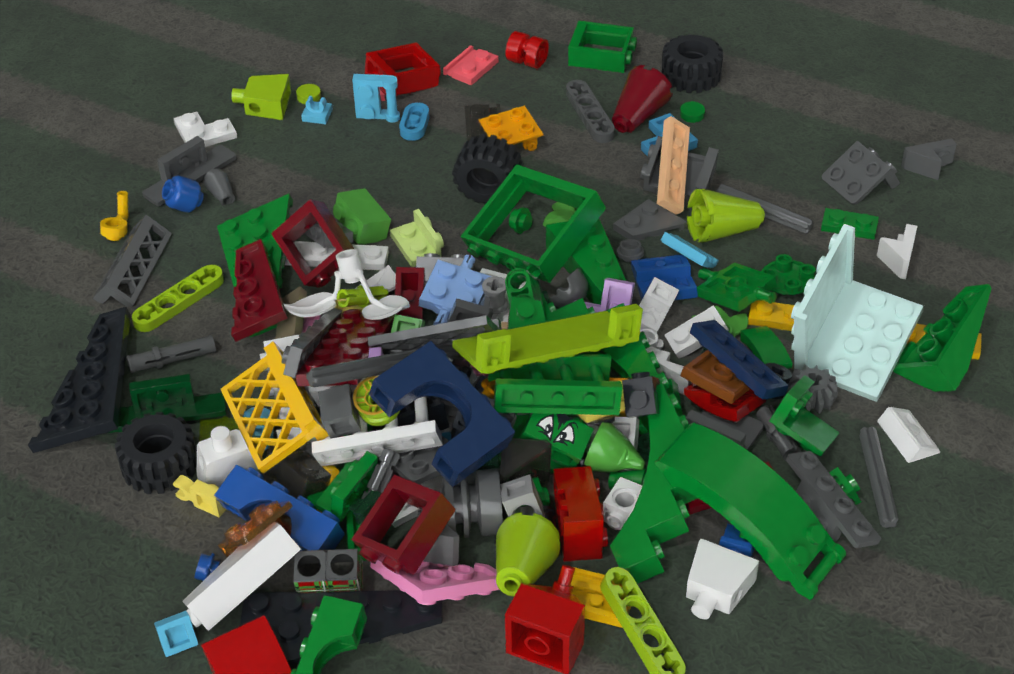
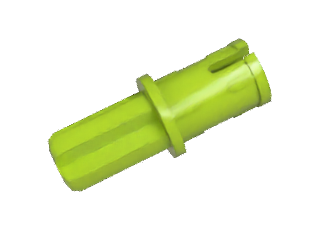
[336,285,389,308]

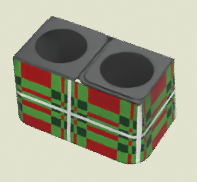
[294,549,363,593]

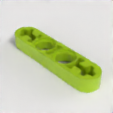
[132,265,224,332]
[600,567,686,674]

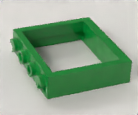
[460,164,606,283]

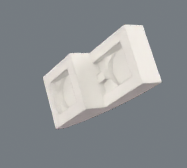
[639,277,679,333]

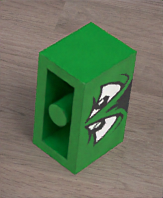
[517,413,594,468]

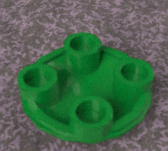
[761,254,816,295]

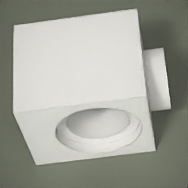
[603,477,642,530]

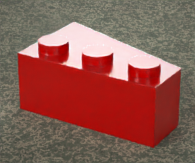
[553,466,608,562]

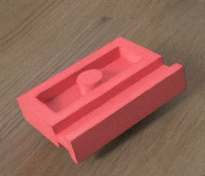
[443,45,499,85]

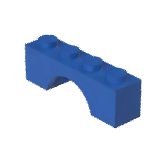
[214,465,345,564]

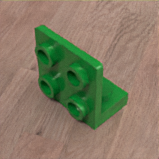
[769,375,839,456]

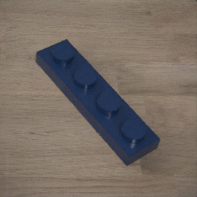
[690,320,789,399]

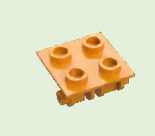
[478,105,544,151]

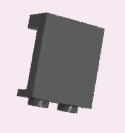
[640,136,719,201]

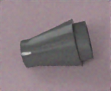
[204,169,235,206]

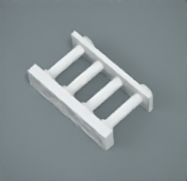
[309,375,443,466]

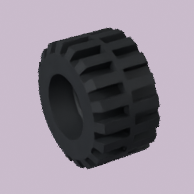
[661,34,723,93]
[452,134,523,204]
[115,412,197,494]

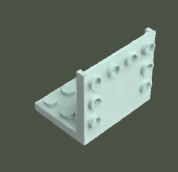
[791,224,923,402]

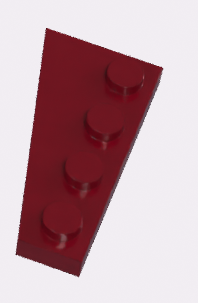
[231,239,288,342]

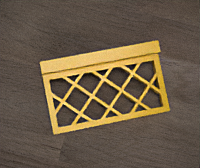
[221,341,329,474]

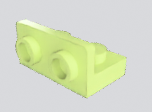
[390,209,444,267]

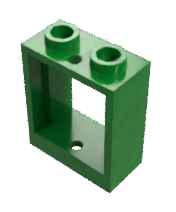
[568,20,637,73]

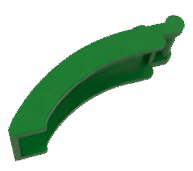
[654,423,846,600]

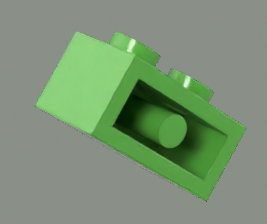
[333,188,391,245]

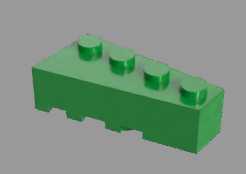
[546,219,626,305]

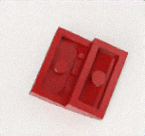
[684,383,766,422]
[201,615,291,674]

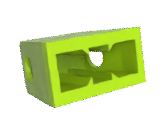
[232,74,291,120]

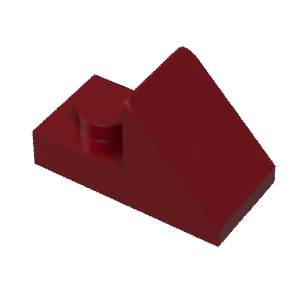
[395,267,425,319]

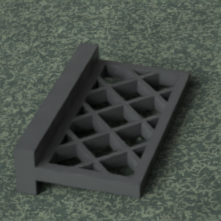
[368,315,502,357]

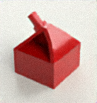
[505,565,585,674]

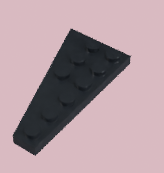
[28,307,131,453]
[240,590,443,665]

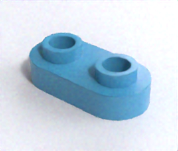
[399,103,429,141]

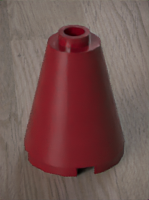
[612,65,673,133]

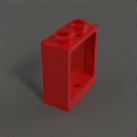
[365,42,441,96]

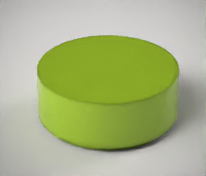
[296,84,321,104]

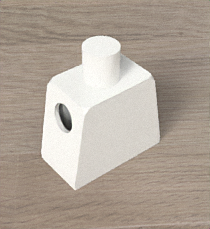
[196,426,260,488]
[686,539,759,619]

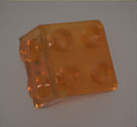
[218,500,293,557]

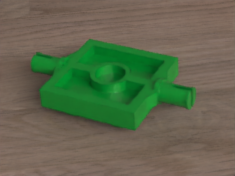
[696,262,777,312]

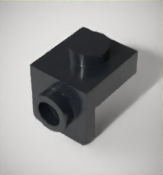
[622,372,660,418]

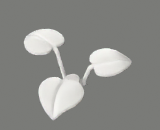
[284,249,410,320]

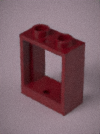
[271,199,354,288]
[351,475,456,576]

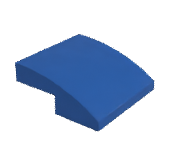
[631,255,698,300]

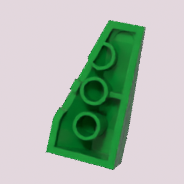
[893,284,992,392]

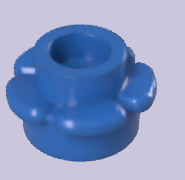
[194,553,220,581]

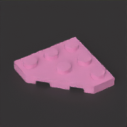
[370,560,500,605]

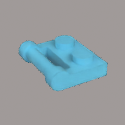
[352,74,400,123]

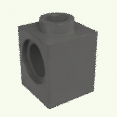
[318,384,361,439]

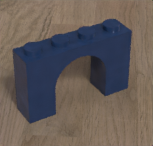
[369,341,515,487]

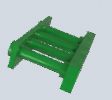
[488,354,623,415]

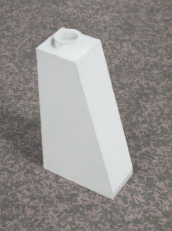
[182,518,301,631]

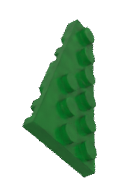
[217,194,293,337]

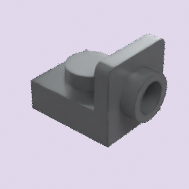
[447,296,493,322]

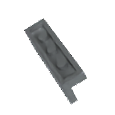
[93,215,172,307]

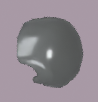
[549,268,589,309]

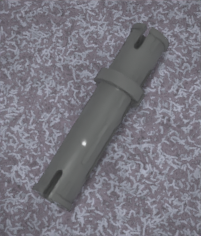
[126,335,216,374]

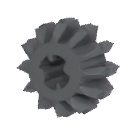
[787,365,838,414]

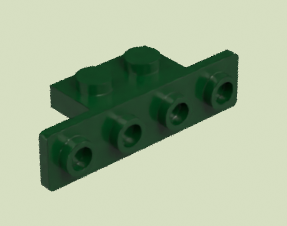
[109,374,226,433]

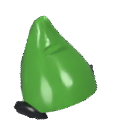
[579,416,645,472]

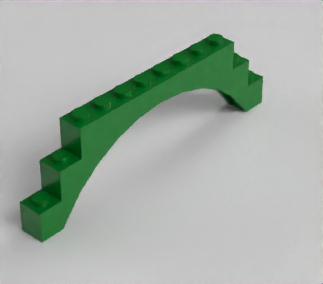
[541,293,697,584]

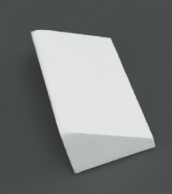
[877,407,940,463]

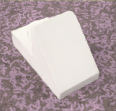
[877,224,917,279]

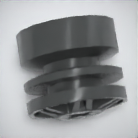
[440,468,503,538]

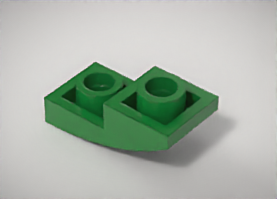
[740,326,792,368]

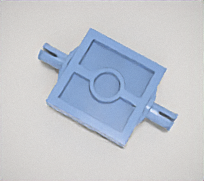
[419,255,491,325]

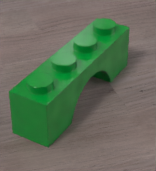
[291,595,367,674]

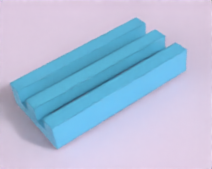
[661,232,719,268]

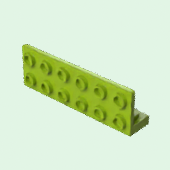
[452,304,643,374]

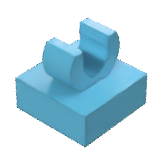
[301,96,333,124]
[154,611,198,657]

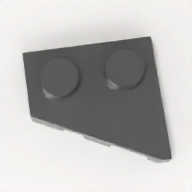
[613,199,687,241]

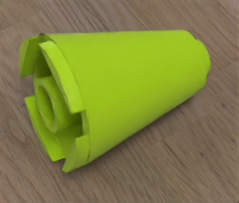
[687,189,765,243]
[496,512,560,597]

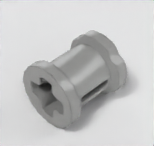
[482,276,508,314]

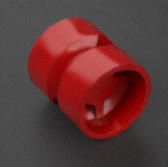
[505,31,549,69]

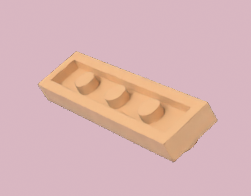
[657,116,690,215]

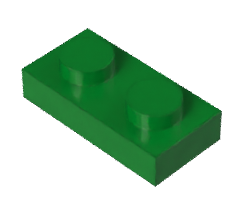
[821,208,879,240]

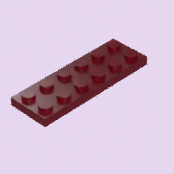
[296,309,398,386]

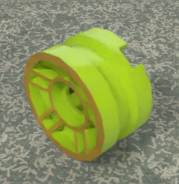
[353,376,400,426]

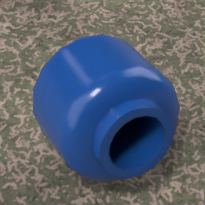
[162,175,203,213]

